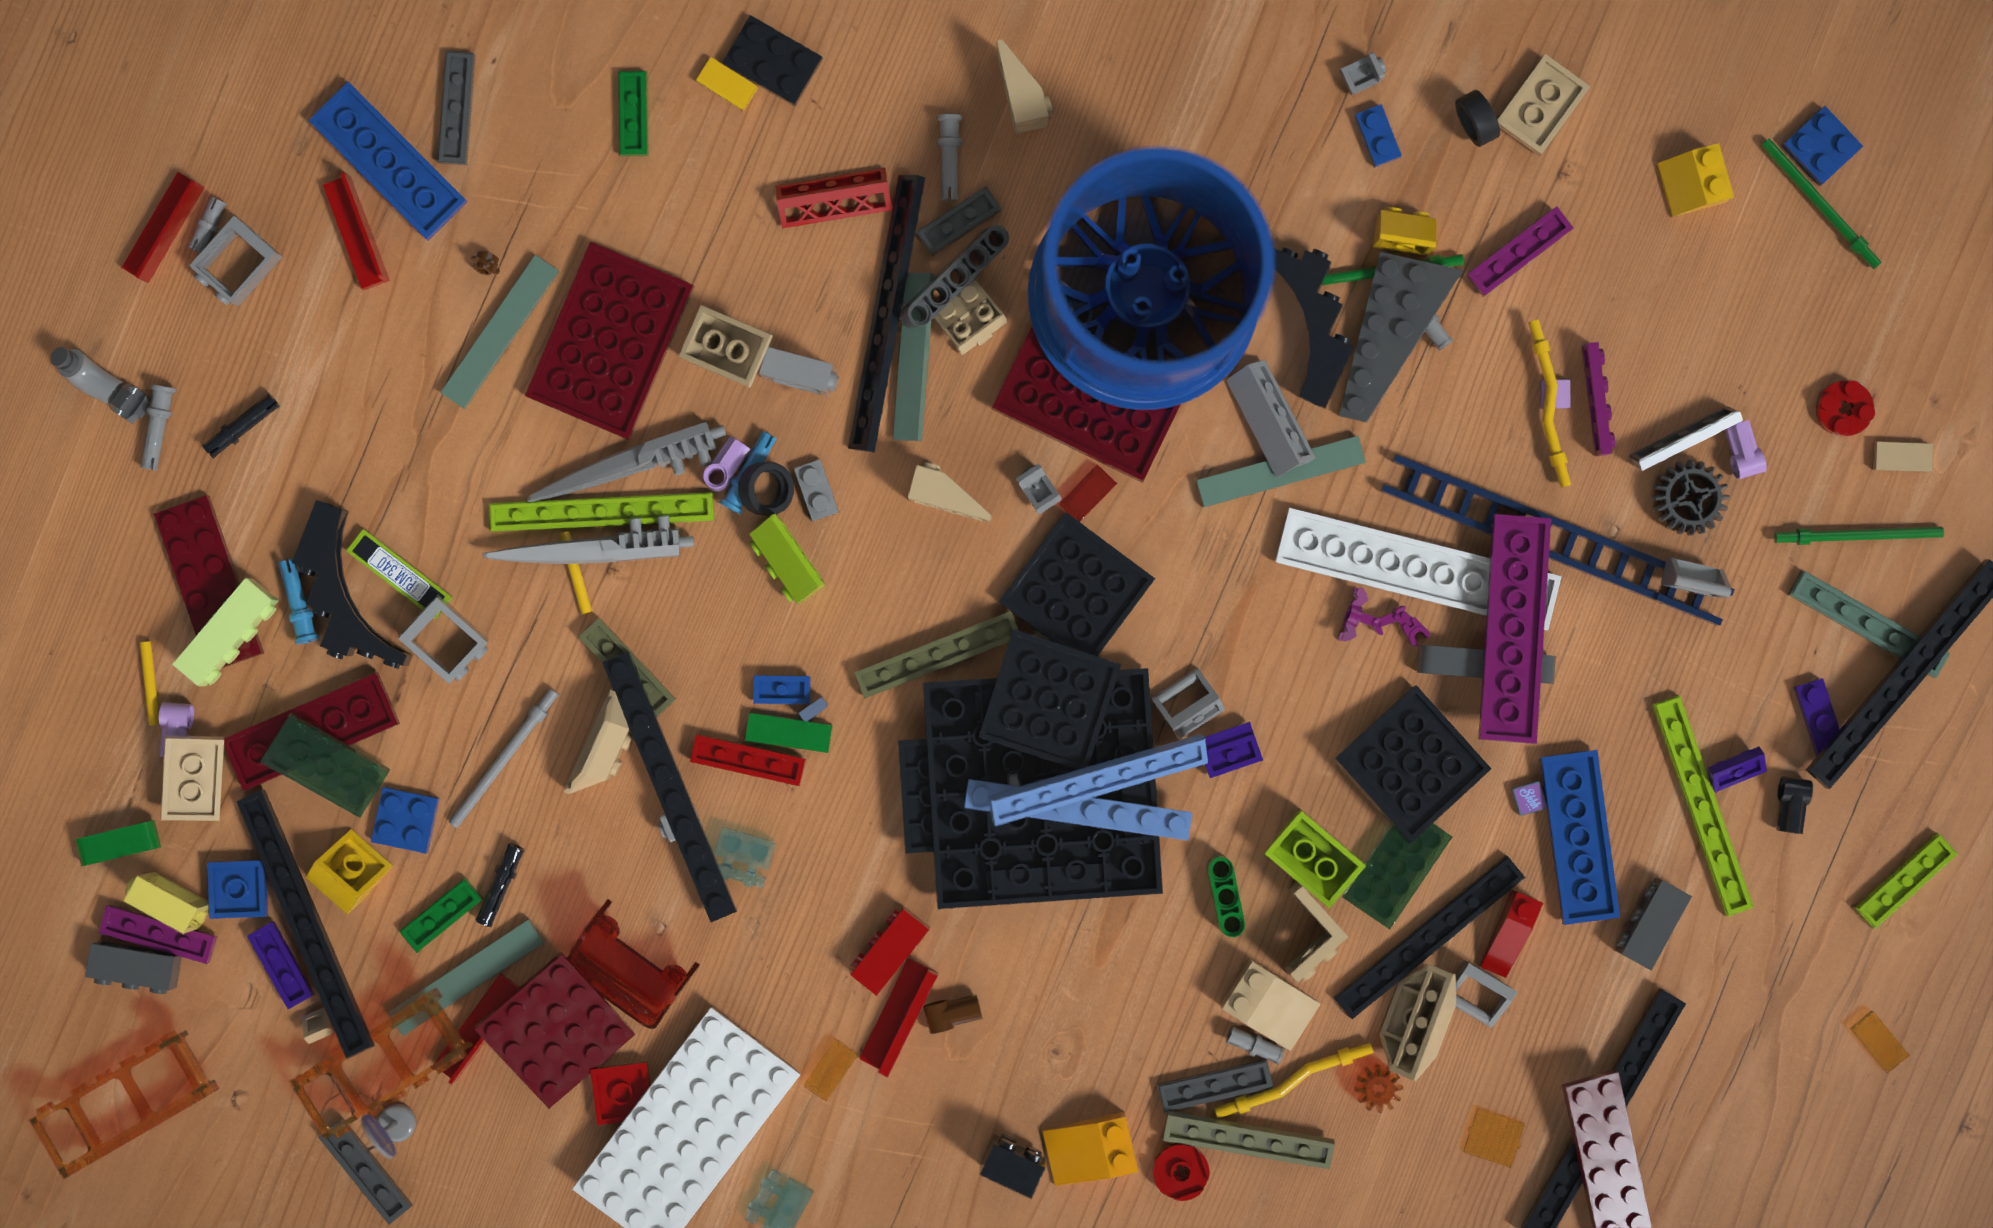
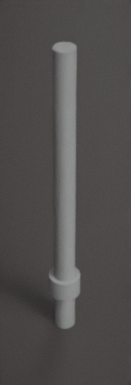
[449,688,559,828]

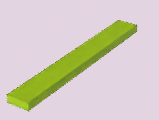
[489,492,715,532]
[1651,695,1754,917]

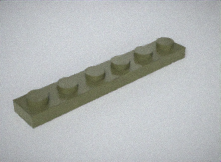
[854,611,1019,699]
[1163,1111,1335,1169]

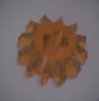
[1354,1064,1403,1113]

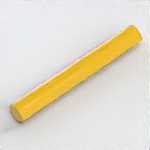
[559,531,592,615]
[140,641,160,726]

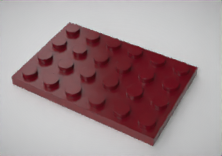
[525,242,695,440]
[991,327,1180,483]

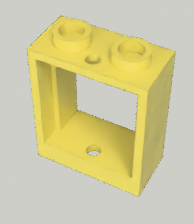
[124,872,209,934]

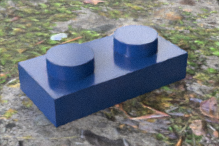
[1354,104,1402,168]
[753,675,811,704]

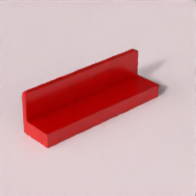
[121,172,205,283]
[323,172,390,290]
[860,959,938,1078]
[433,973,519,1085]

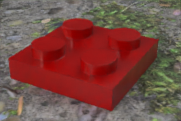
[590,1061,650,1126]

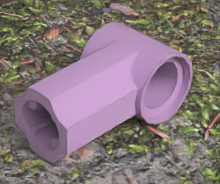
[1725,420,1767,480]
[703,436,751,492]
[159,702,194,757]

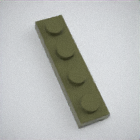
[579,618,676,717]

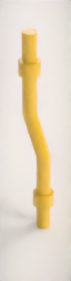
[1528,319,1572,488]
[1214,1042,1374,1118]

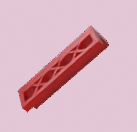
[775,168,892,229]

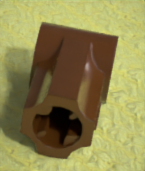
[923,994,982,1034]

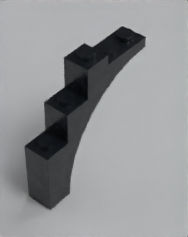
[1272,242,1354,409]
[292,500,413,669]

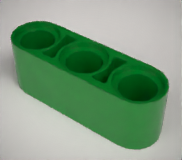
[75,820,161,867]
[1207,855,1245,937]

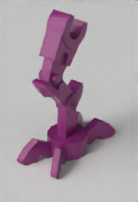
[1338,588,1430,647]

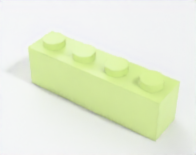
[172,578,279,686]

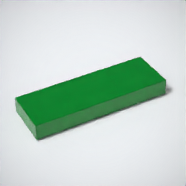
[618,71,648,157]
[745,713,833,753]
[399,878,483,953]

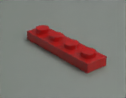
[690,734,806,786]

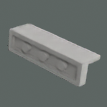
[1227,360,1316,477]

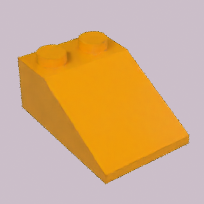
[1042,1111,1138,1186]

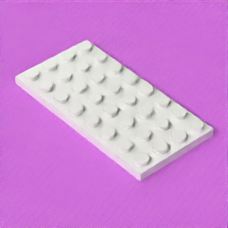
[572,1006,800,1228]

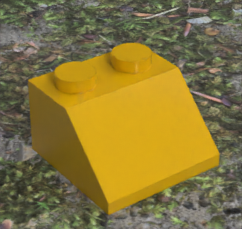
[1657,143,1734,217]
[1372,207,1437,256]
[305,829,393,915]

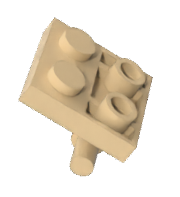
[934,279,1007,355]

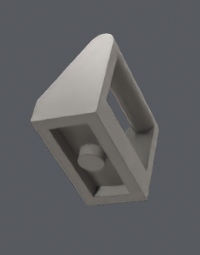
[1661,557,1731,598]
[1151,667,1225,740]
[1456,960,1517,1028]

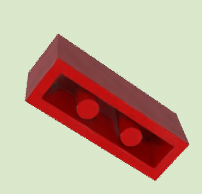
[850,907,930,996]

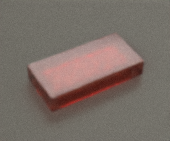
[1058,464,1117,522]

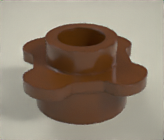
[470,251,500,275]

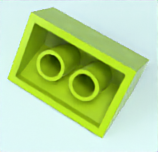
[749,514,827,604]
[1264,807,1366,909]

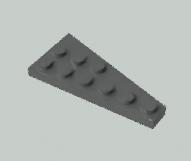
[1339,252,1463,423]

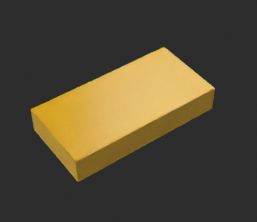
[696,57,759,112]

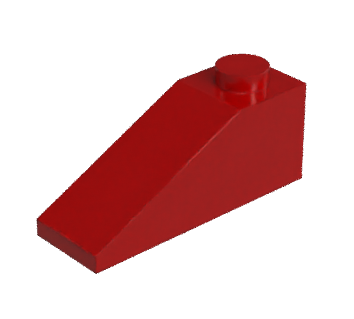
[1479,889,1543,978]

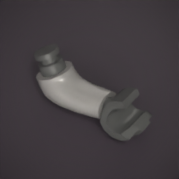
[50,347,151,424]

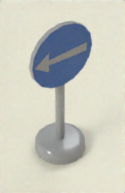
[361,1103,417,1159]

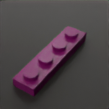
[1466,206,1574,297]
[1582,342,1615,457]
[99,905,217,964]

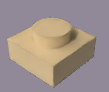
[301,1007,334,1044]

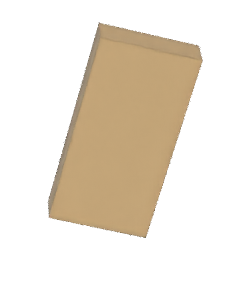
[1873,442,1933,472]

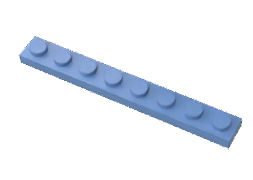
[988,734,1208,826]
[964,779,1193,840]

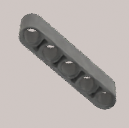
[900,225,1009,329]
[1417,645,1556,684]

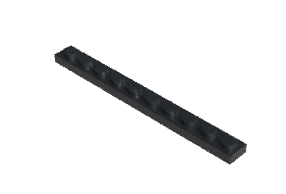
[848,175,925,453]
[1805,559,1993,789]
[602,652,738,922]
[237,790,375,1059]
[1521,988,1686,1228]

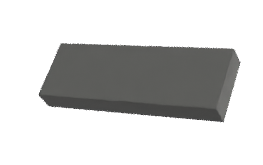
[916,186,1001,256]

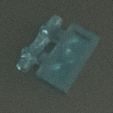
[714,827,777,888]
[745,1169,814,1228]

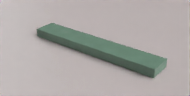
[440,255,560,409]
[893,273,935,441]
[1196,436,1366,508]
[1788,570,1950,678]
[388,919,545,1036]

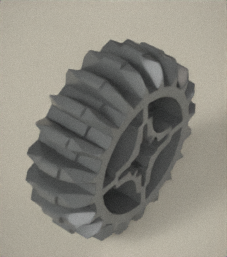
[1651,460,1729,536]

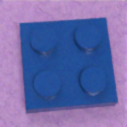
[1781,106,1863,186]
[371,787,440,854]
[207,860,268,919]

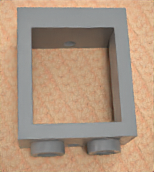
[189,216,283,307]
[759,347,839,397]
[398,595,489,684]

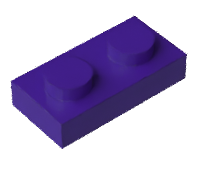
[1707,746,1767,793]

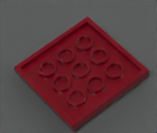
[474,952,635,1109]

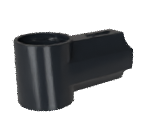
[1776,776,1813,834]

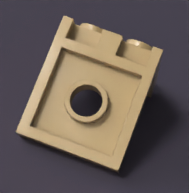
[1285,882,1348,983]

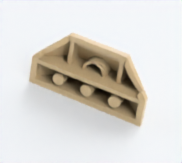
[564,689,633,794]
[1379,964,1456,1081]

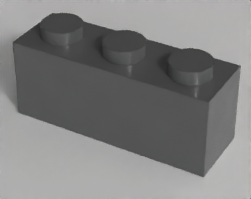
[1616,878,1692,971]
[85,941,182,994]

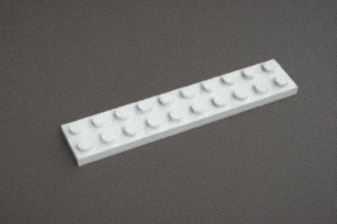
[1275,508,1562,631]

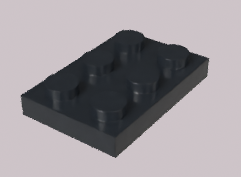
[722,15,823,107]

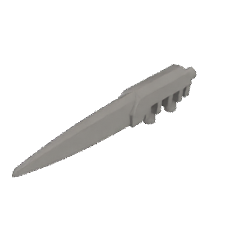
[527,422,727,502]
[482,515,694,564]

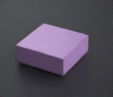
[1540,380,1571,409]

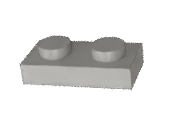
[794,460,839,522]

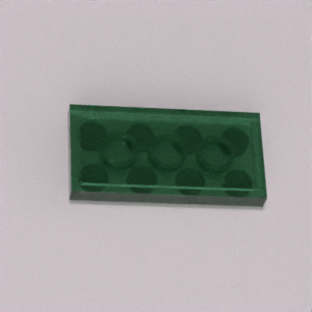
[261,713,390,818]
[1342,823,1453,930]

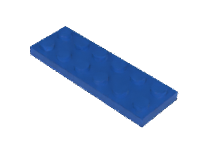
[308,82,468,241]
[1540,750,1620,925]

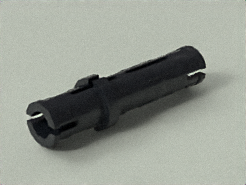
[202,393,280,459]
[475,843,525,927]

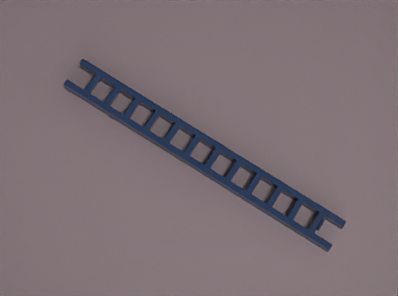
[1380,455,1735,626]

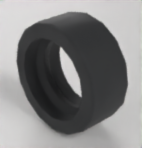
[1455,90,1500,147]
[738,462,794,515]

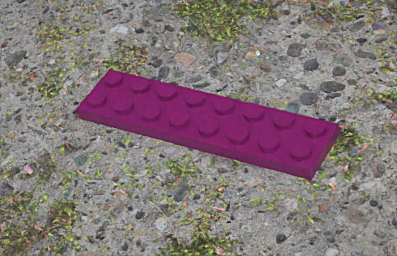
[1478,514,1551,744]

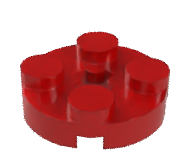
[1815,380,1875,437]
[1153,1143,1210,1201]

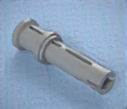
[937,114,962,201]
[139,384,177,471]

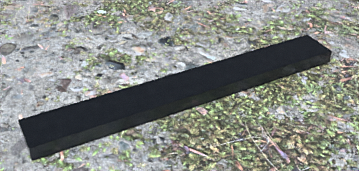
[1333,855,1526,1019]

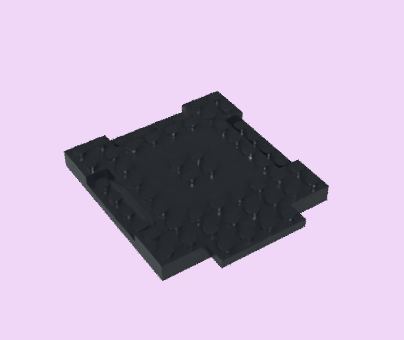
[898,668,1163,909]

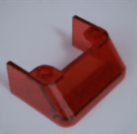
[567,899,700,1029]

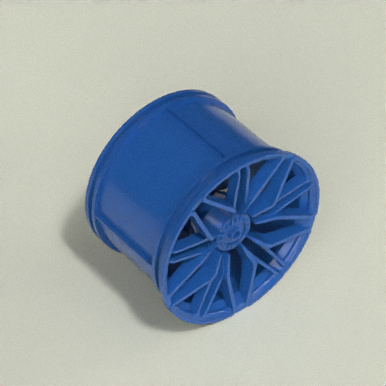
[1028,147,1274,410]

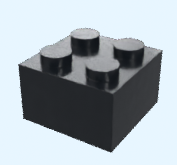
[980,1134,1046,1199]

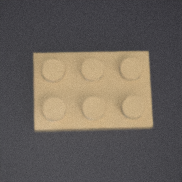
[1497,54,1591,156]
[161,735,224,821]

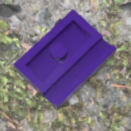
[1204,722,1263,778]

